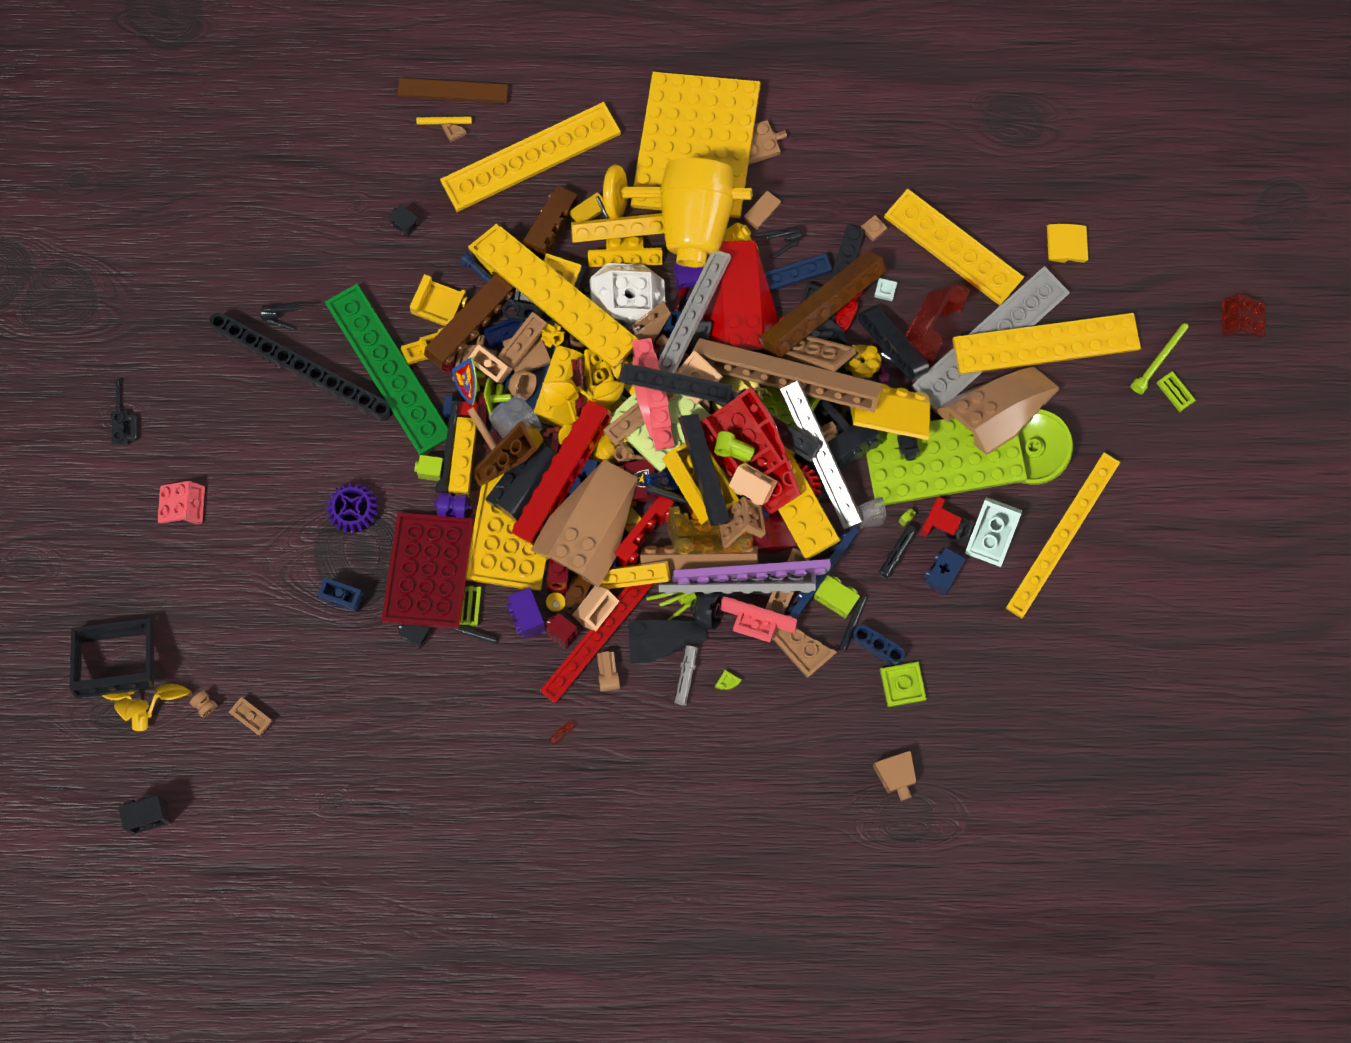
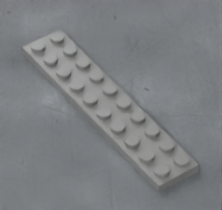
[911,266,1070,414]

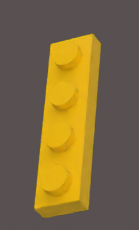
[600,561,671,589]

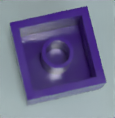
[506,587,546,639]

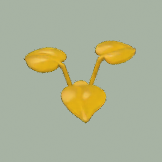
[542,379,624,445]
[102,684,192,731]

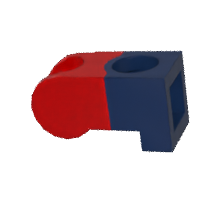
[443,395,478,419]

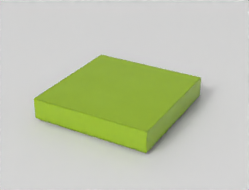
[880,662,927,707]

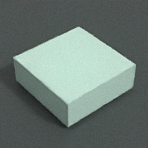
[874,278,897,301]

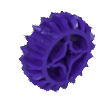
[326,482,378,534]

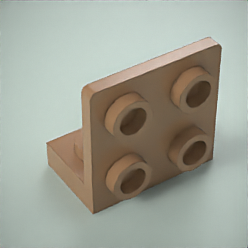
[720,497,766,548]

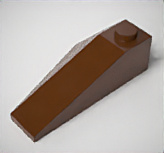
[471,420,543,486]

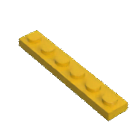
[571,213,664,242]

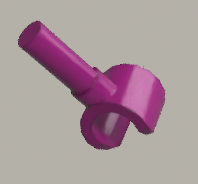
[877,360,889,384]

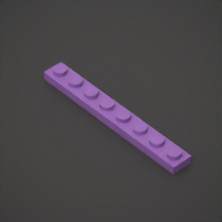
[673,559,831,585]

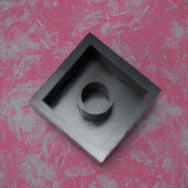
[118,794,172,835]

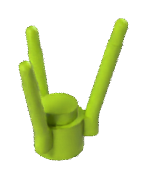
[646,592,696,620]

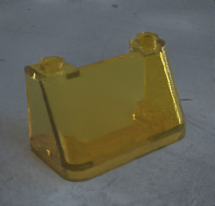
[667,507,753,555]

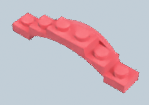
[632,338,675,451]

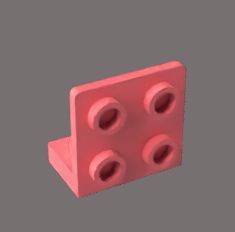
[158,481,205,524]

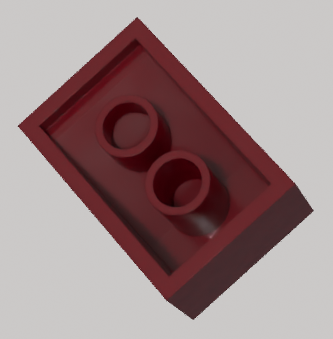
[748,510,799,554]

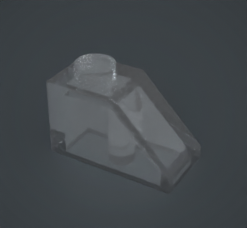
[857,497,886,529]

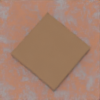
[502,336,551,372]

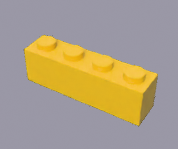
[449,417,478,498]

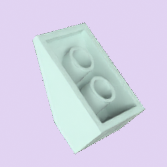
[965,497,1022,567]

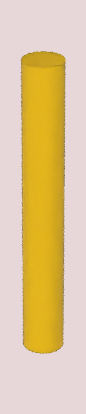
[416,116,472,125]

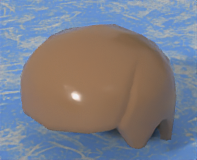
[509,370,537,400]

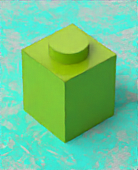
[414,455,443,481]

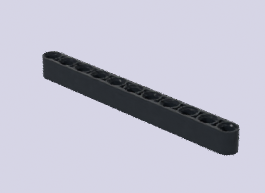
[210,313,391,421]

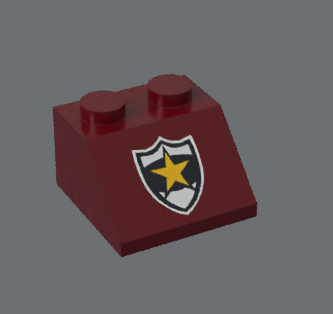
[623,459,672,503]

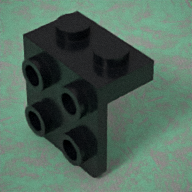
[816,400,853,434]

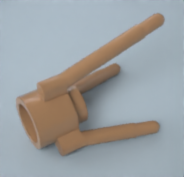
[614,442,646,464]

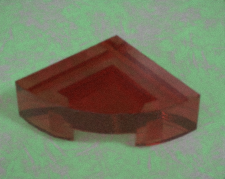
[549,721,574,744]

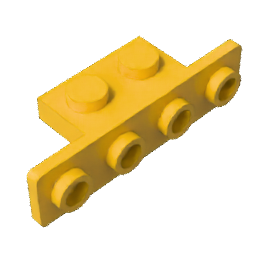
[588,237,662,267]

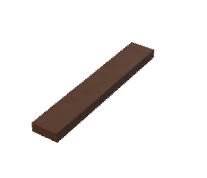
[398,78,508,104]

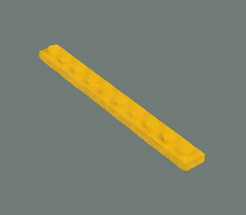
[1005,453,1120,619]

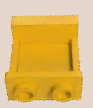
[410,274,469,326]

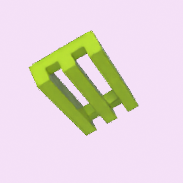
[1156,371,1196,412]
[460,586,482,626]

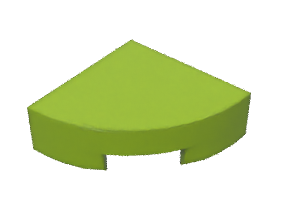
[899,508,916,526]
[715,670,742,690]

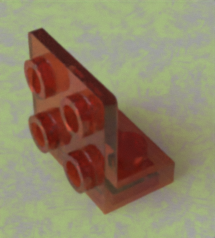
[1222,294,1265,338]

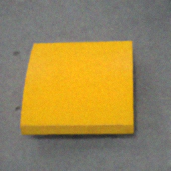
[1047,224,1088,263]

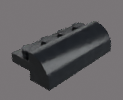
[485,444,556,521]

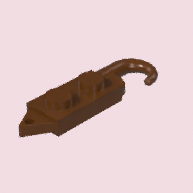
[564,573,591,615]

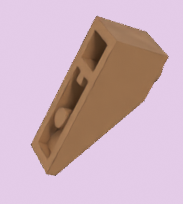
[626,301,671,356]

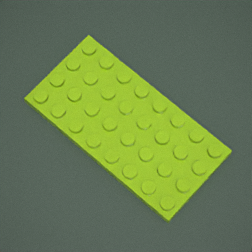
[866,418,1027,507]

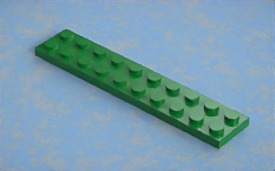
[325,284,448,456]

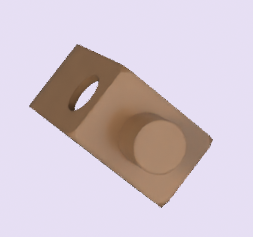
[873,751,916,801]

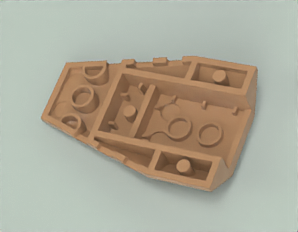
[936,367,1059,455]
[531,460,638,588]

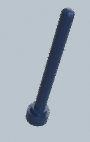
[459,251,530,317]

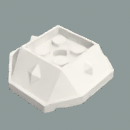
[590,263,665,329]

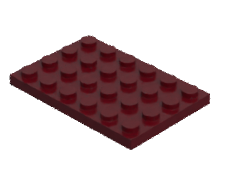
[381,512,474,629]

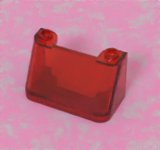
[905,285,971,367]

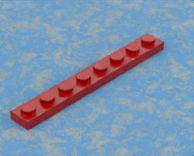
[540,584,653,704]

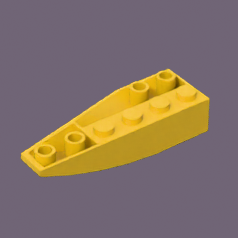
[584,349,633,464]

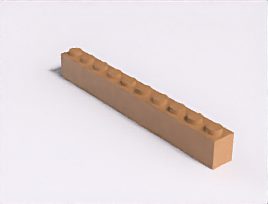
[692,338,882,412]

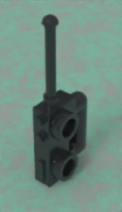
[110,379,138,446]

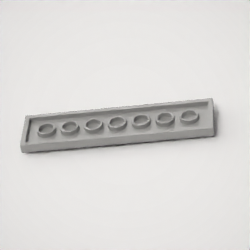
[659,572,816,594]

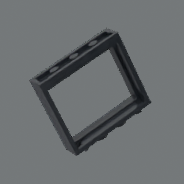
[70,618,155,699]

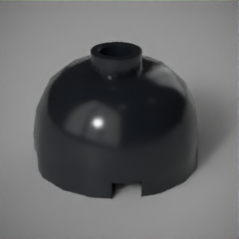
[690,592,724,630]

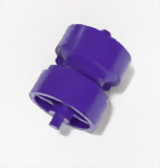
[433,492,472,518]

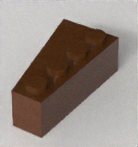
[523,185,578,261]

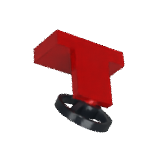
[919,497,971,543]

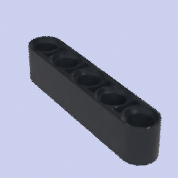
[858,305,929,380]

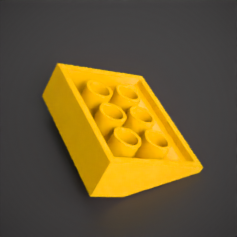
[533,345,584,428]
[850,384,930,440]

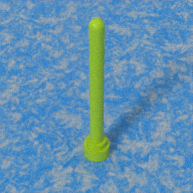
[1131,323,1189,394]

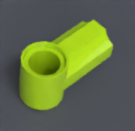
[715,431,754,462]

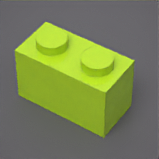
[813,575,860,619]

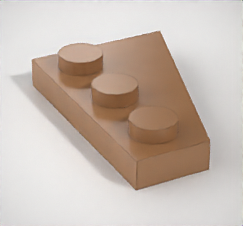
[772,628,837,679]

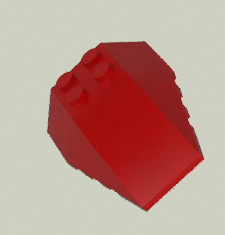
[703,241,777,351]
[701,386,801,515]

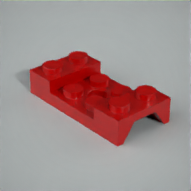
[614,496,674,566]

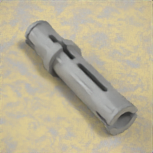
[674,646,698,706]

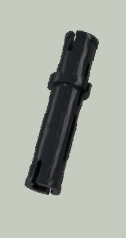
[878,525,918,578]

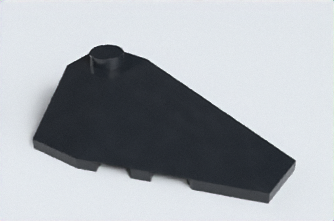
[628,620,707,664]

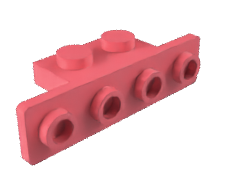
[721,597,797,642]

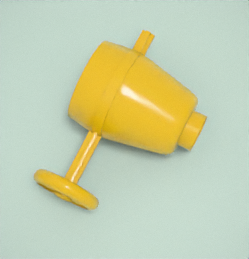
[603,158,753,268]

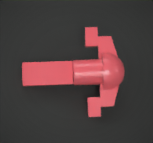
[543,426,561,454]

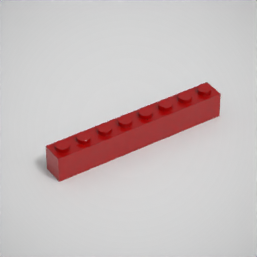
[511,400,614,546]

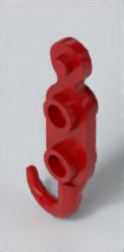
[834,291,863,332]

